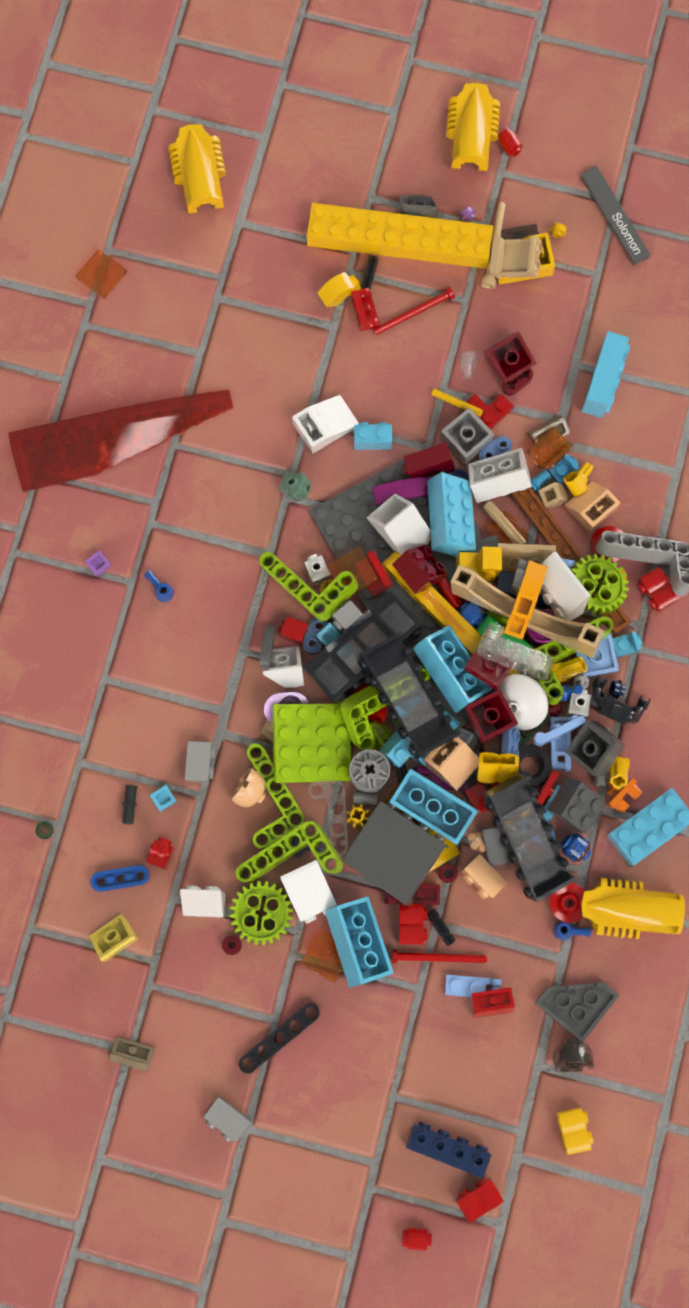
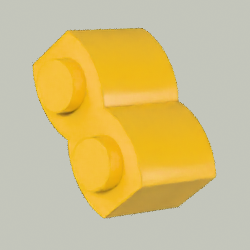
[477,752,519,783]
[556,1107,594,1155]

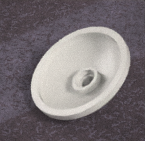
[494,674,548,730]

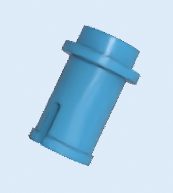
[530,469,551,492]

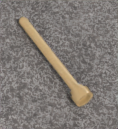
[481,202,505,289]

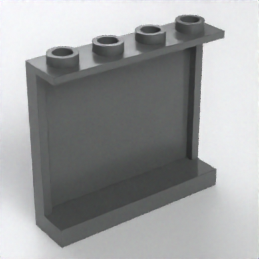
[342,801,449,906]

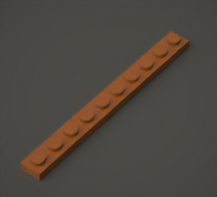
[510,487,631,634]

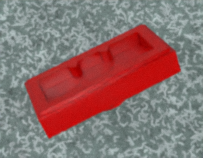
[536,770,560,805]

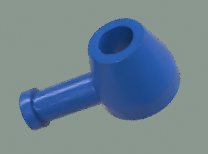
[144,570,174,602]
[554,685,583,701]
[553,921,591,940]

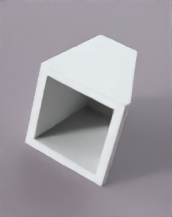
[367,494,431,555]
[280,860,337,924]

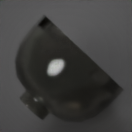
[553,1037,594,1072]

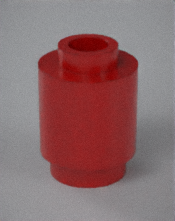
[498,128,523,157]
[402,1228,432,1251]

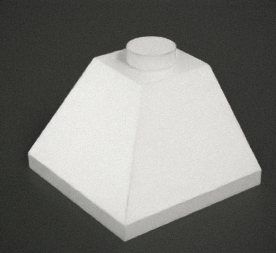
[263,645,304,688]

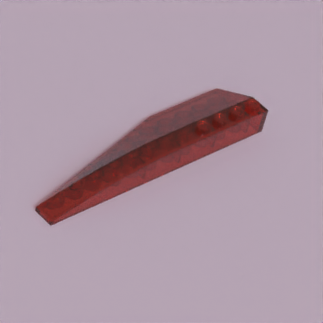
[8,390,233,492]

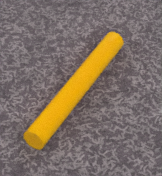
[431,388,483,417]

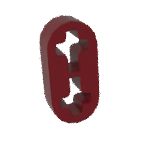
[502,368,533,396]

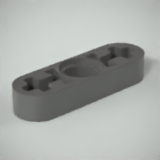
[260,625,275,668]

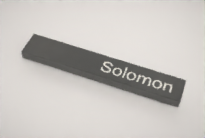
[580,166,650,265]

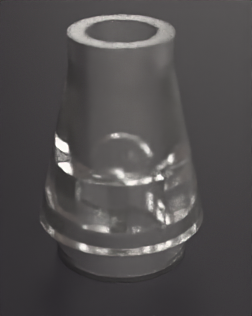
[460,351,478,379]

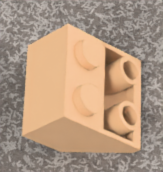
[564,481,620,533]
[424,737,479,791]
[462,854,507,900]

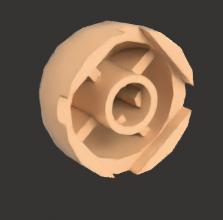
[229,768,266,807]

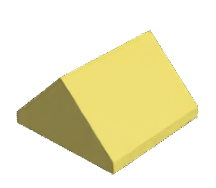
[89,913,139,962]

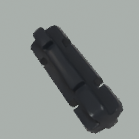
[361,255,378,290]
[427,909,456,946]

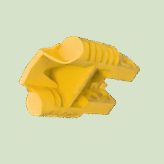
[446,83,500,171]
[168,124,226,214]
[581,877,685,939]

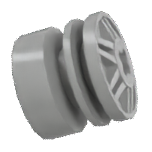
[349,749,390,794]

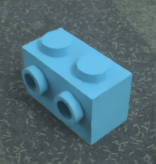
[354,422,392,450]

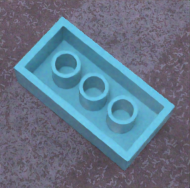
[581,331,631,418]
[427,472,476,557]
[413,625,493,713]
[390,769,478,845]
[606,788,689,867]
[325,896,394,988]

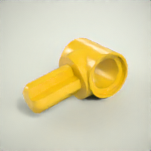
[564,462,593,496]

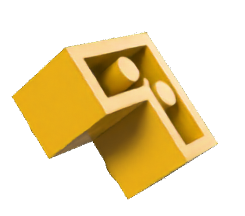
[456,546,502,583]

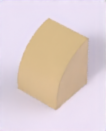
[538,482,569,508]

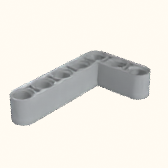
[596,531,689,596]

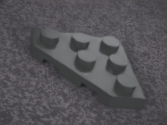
[535,982,620,1043]

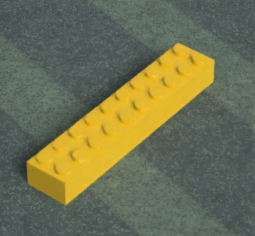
[307,203,493,269]

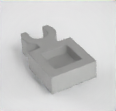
[510,559,527,595]

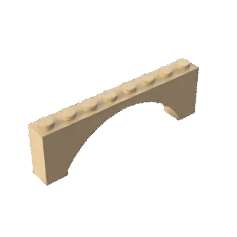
[451,564,604,658]

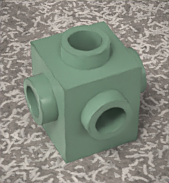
[279,472,312,501]

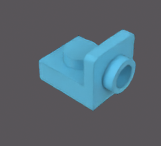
[612,631,642,658]

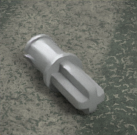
[572,673,589,690]

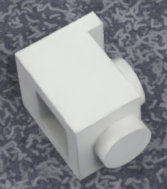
[304,554,331,586]
[566,690,592,719]

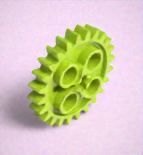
[571,554,629,615]
[229,881,294,946]

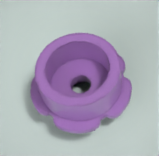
[459,207,476,223]

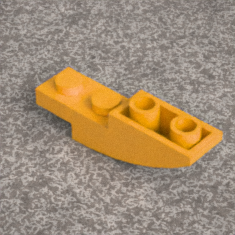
[503,560,547,640]

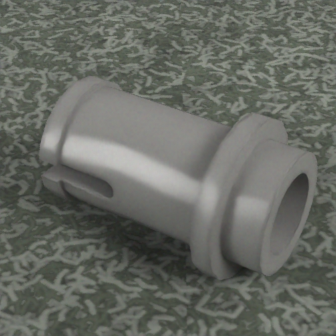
[353,790,378,806]

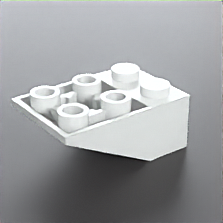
[292,395,358,454]
[180,886,226,918]

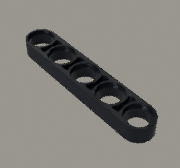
[239,1004,320,1074]

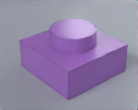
[85,550,112,577]

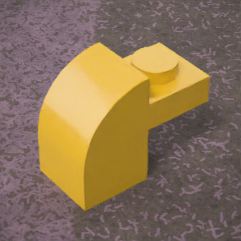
[318,272,362,307]

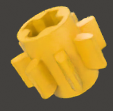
[346,804,370,829]

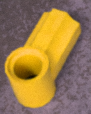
[550,657,587,684]
[608,757,630,789]

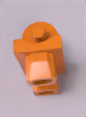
[607,778,642,814]

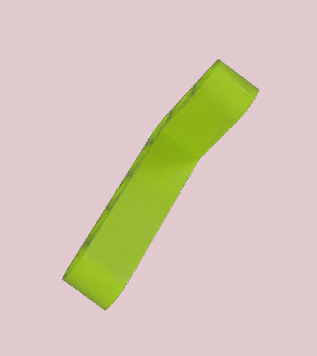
[259,552,358,621]
[526,616,613,705]
[340,662,430,751]
[247,743,305,850]
[235,821,343,883]

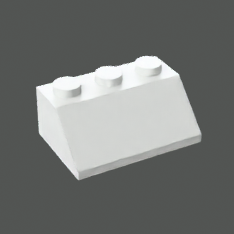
[468,448,531,503]
[540,551,590,621]

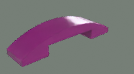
[372,477,433,506]

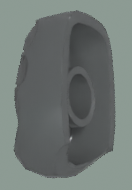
[399,195,438,218]

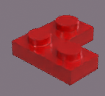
[462,394,514,430]

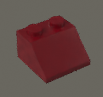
[483,331,537,383]
[464,689,519,745]

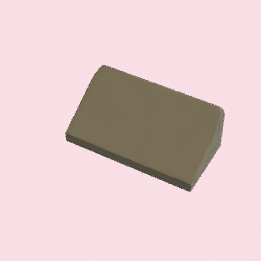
[527,415,570,451]
[110,1037,155,1071]

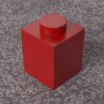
[278,616,309,645]

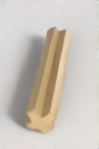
[483,501,526,544]

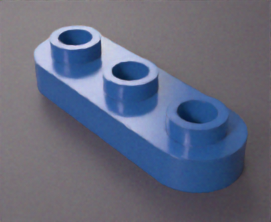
[90,865,150,892]

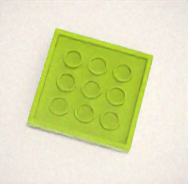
[272,704,351,783]

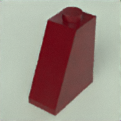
[402,442,456,478]

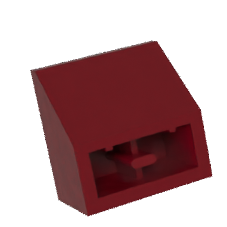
[392,545,448,594]

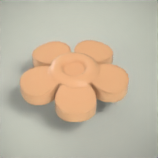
[468,831,486,852]

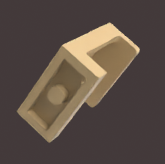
[489,235,543,278]

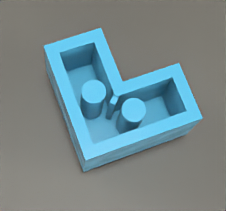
[379,723,429,768]

